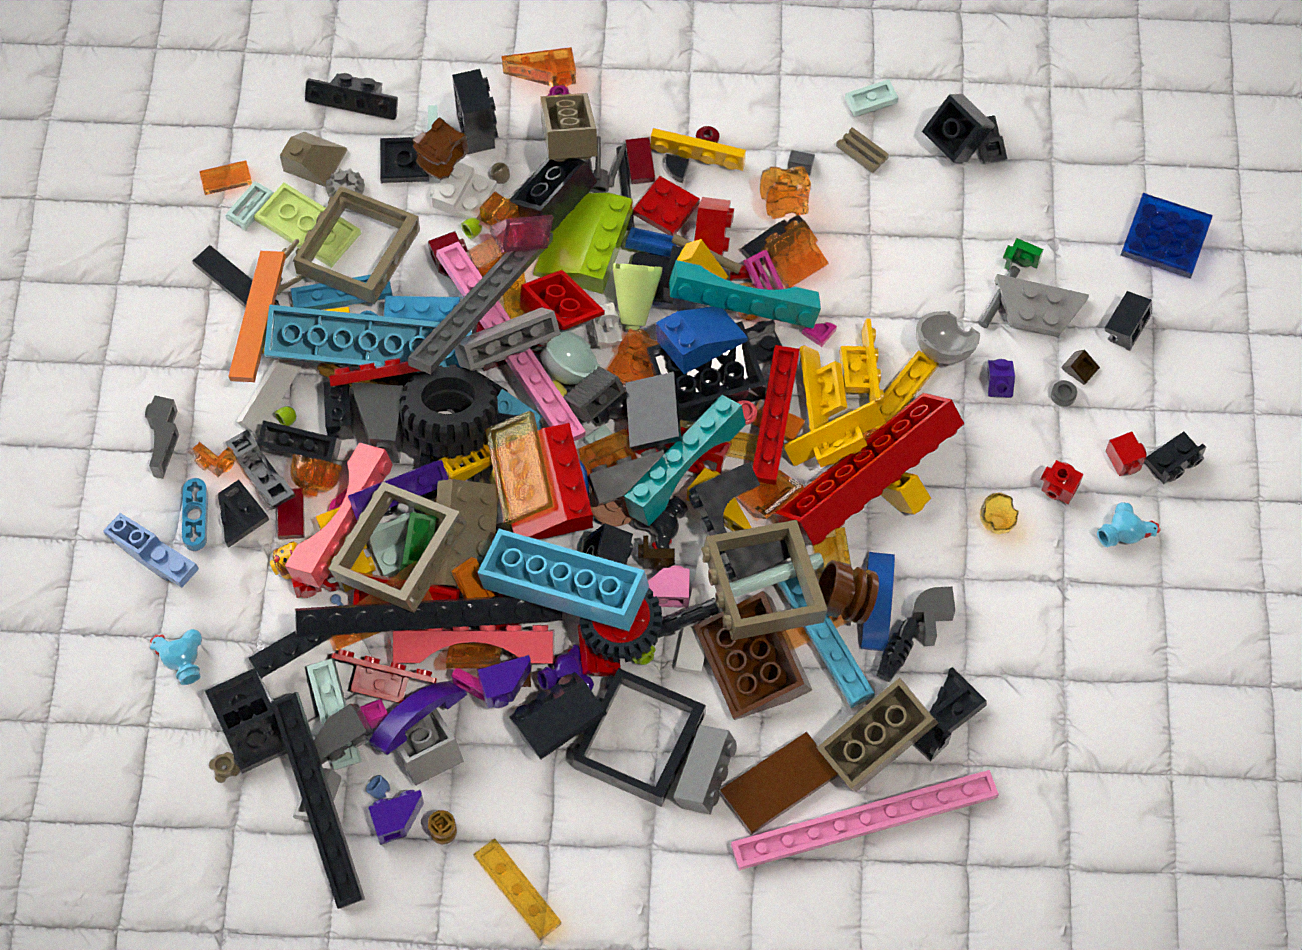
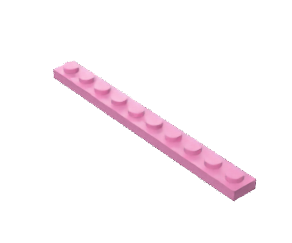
[436,242,586,441]
[731,770,999,871]

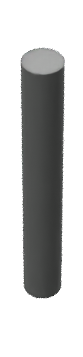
[979,266,1020,328]

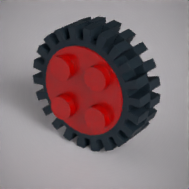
[579,588,662,663]

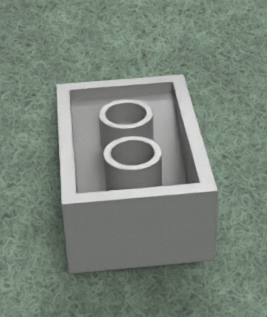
[388,709,464,786]

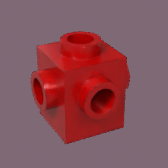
[1040,460,1084,505]

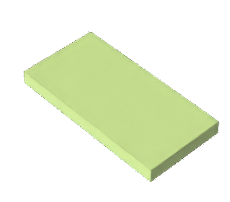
[254,182,361,268]

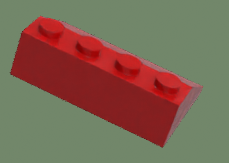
[494,423,593,540]

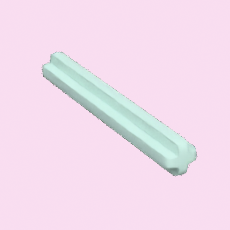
[729,553,824,598]

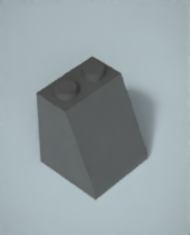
[352,382,404,463]

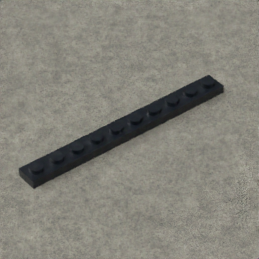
[295,596,562,637]

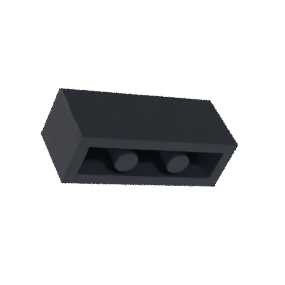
[257,420,342,465]

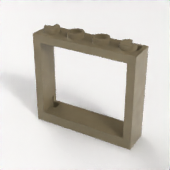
[293,186,420,304]
[328,482,468,613]
[701,520,827,640]

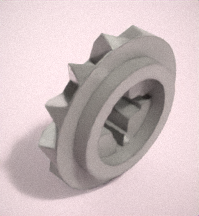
[326,168,365,197]

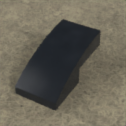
[978,115,1008,164]

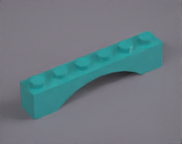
[669,260,821,328]
[624,395,746,526]

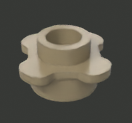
[209,752,240,783]

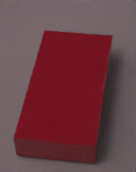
[626,137,655,184]
[278,488,305,540]

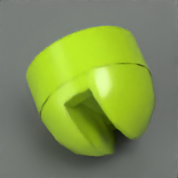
[461,218,483,239]
[274,406,297,426]

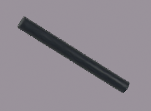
[616,145,635,231]

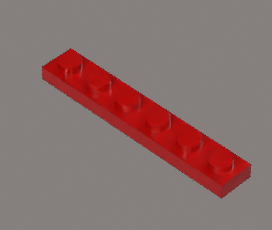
[753,345,800,485]

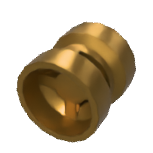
[428,810,457,845]

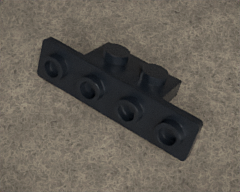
[305,73,398,120]

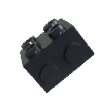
[631,246,682,304]

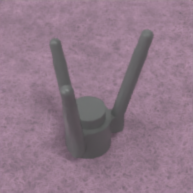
[586,136,626,193]

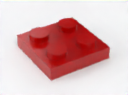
[633,176,700,236]

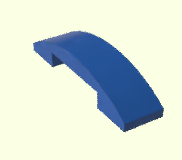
[861,552,895,651]

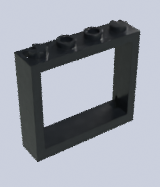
[571,668,706,807]

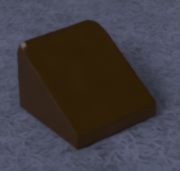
[1061,349,1100,385]

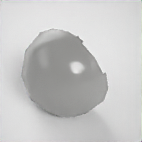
[916,311,980,364]

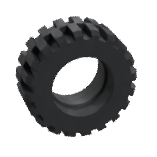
[399,365,498,459]

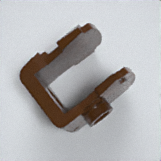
[412,117,469,180]

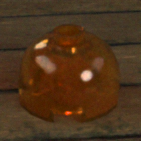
[290,454,343,497]

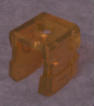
[759,166,811,219]

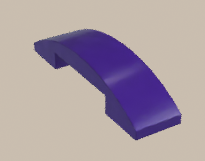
[369,681,467,755]

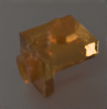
[193,442,236,477]

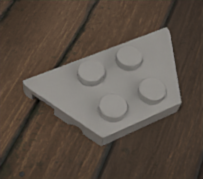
[994,274,1089,337]

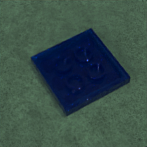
[1120,193,1213,279]

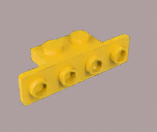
[839,318,884,406]
[799,345,848,431]
[784,401,885,468]

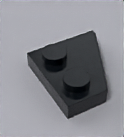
[930,667,987,733]

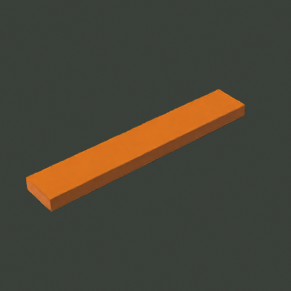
[228,250,286,383]

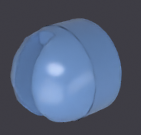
[366,775,390,799]

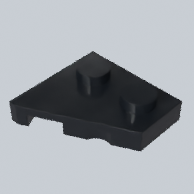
[218,480,269,548]

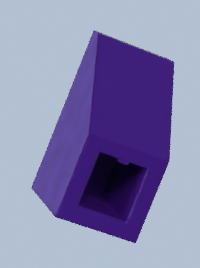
[368,790,424,845]

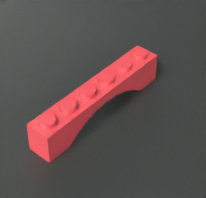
[285,443,393,588]
[393,625,554,663]

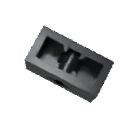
[323,382,354,440]

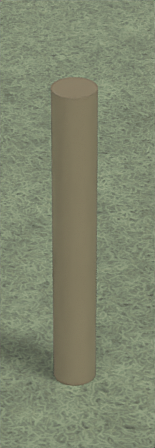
[671,234,742,274]

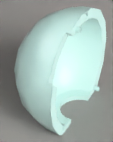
[540,329,600,385]

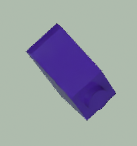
[477,655,531,709]

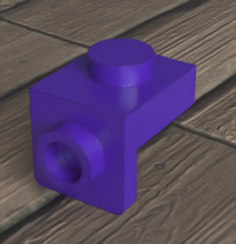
[987,359,1015,398]

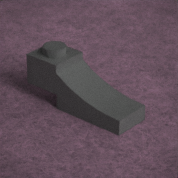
[145,395,179,479]

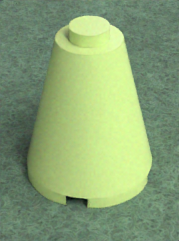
[613,263,662,330]

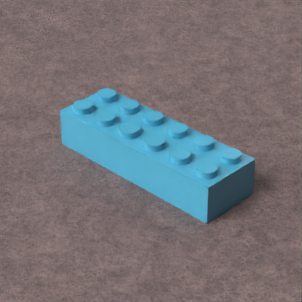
[477,529,649,631]

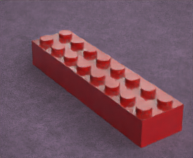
[774,393,964,546]

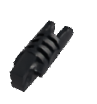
[876,617,918,682]

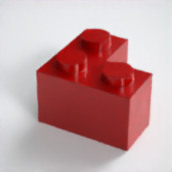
[694,197,735,256]

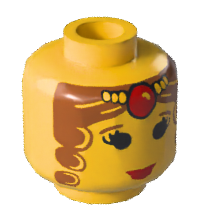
[270,541,298,580]

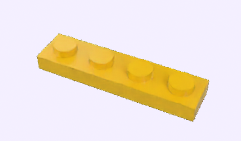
[651,128,746,171]

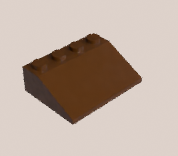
[694,591,812,720]

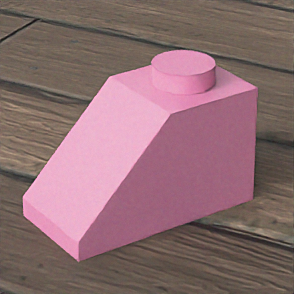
[648,566,690,608]

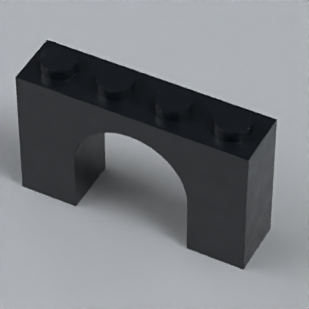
[689,462,790,582]

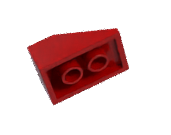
[519,270,605,330]

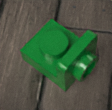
[1003,238,1044,270]

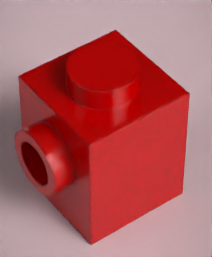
[1105,431,1147,476]

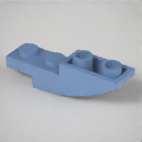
[103,513,199,588]

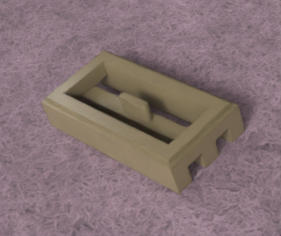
[836,127,889,173]

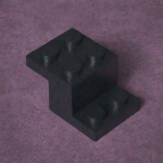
[205,668,287,774]

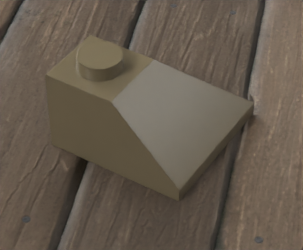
[280,132,347,187]

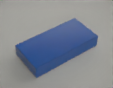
[625,227,677,257]

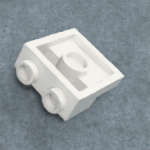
[430,161,497,220]

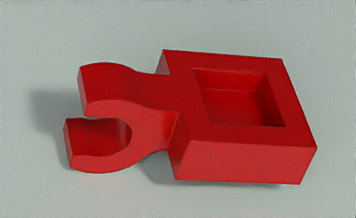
[291,572,340,598]

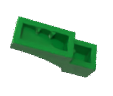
[398,512,436,580]

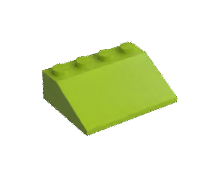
[533,193,633,294]

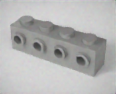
[454,307,561,371]

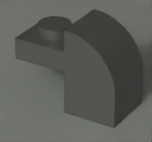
[911,586,955,646]

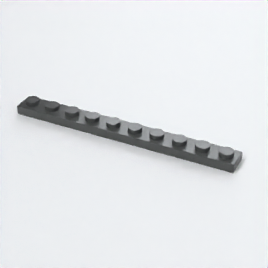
[408,225,553,374]

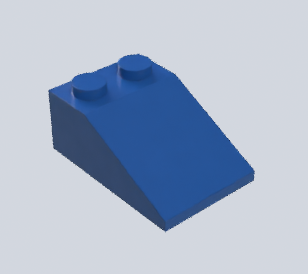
[656,306,748,374]

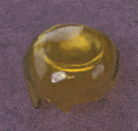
[979,492,1019,535]

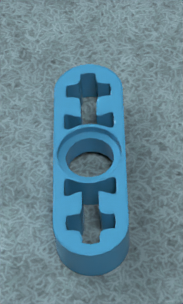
[182,478,208,551]

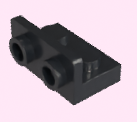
[745,319,782,364]
[1144,431,1207,484]

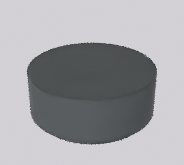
[1051,380,1077,407]

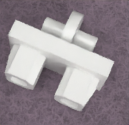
[591,303,622,349]

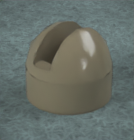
[490,162,510,184]

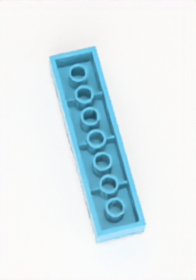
[264,305,472,373]

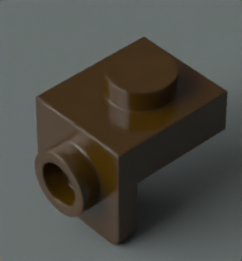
[638,535,675,571]

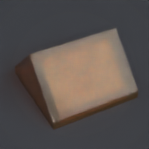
[579,429,637,476]

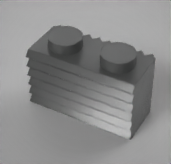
[563,366,625,423]

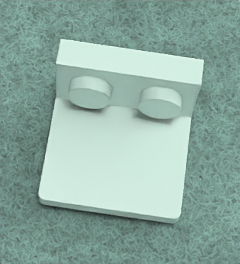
[369,512,416,577]

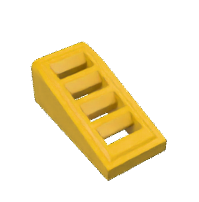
[439,444,496,481]

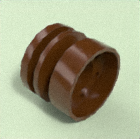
[818,560,879,624]

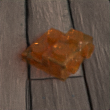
[761,220,829,289]
[607,329,659,386]

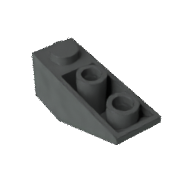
[588,448,664,506]
[314,703,374,764]

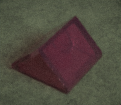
[489,215,553,252]

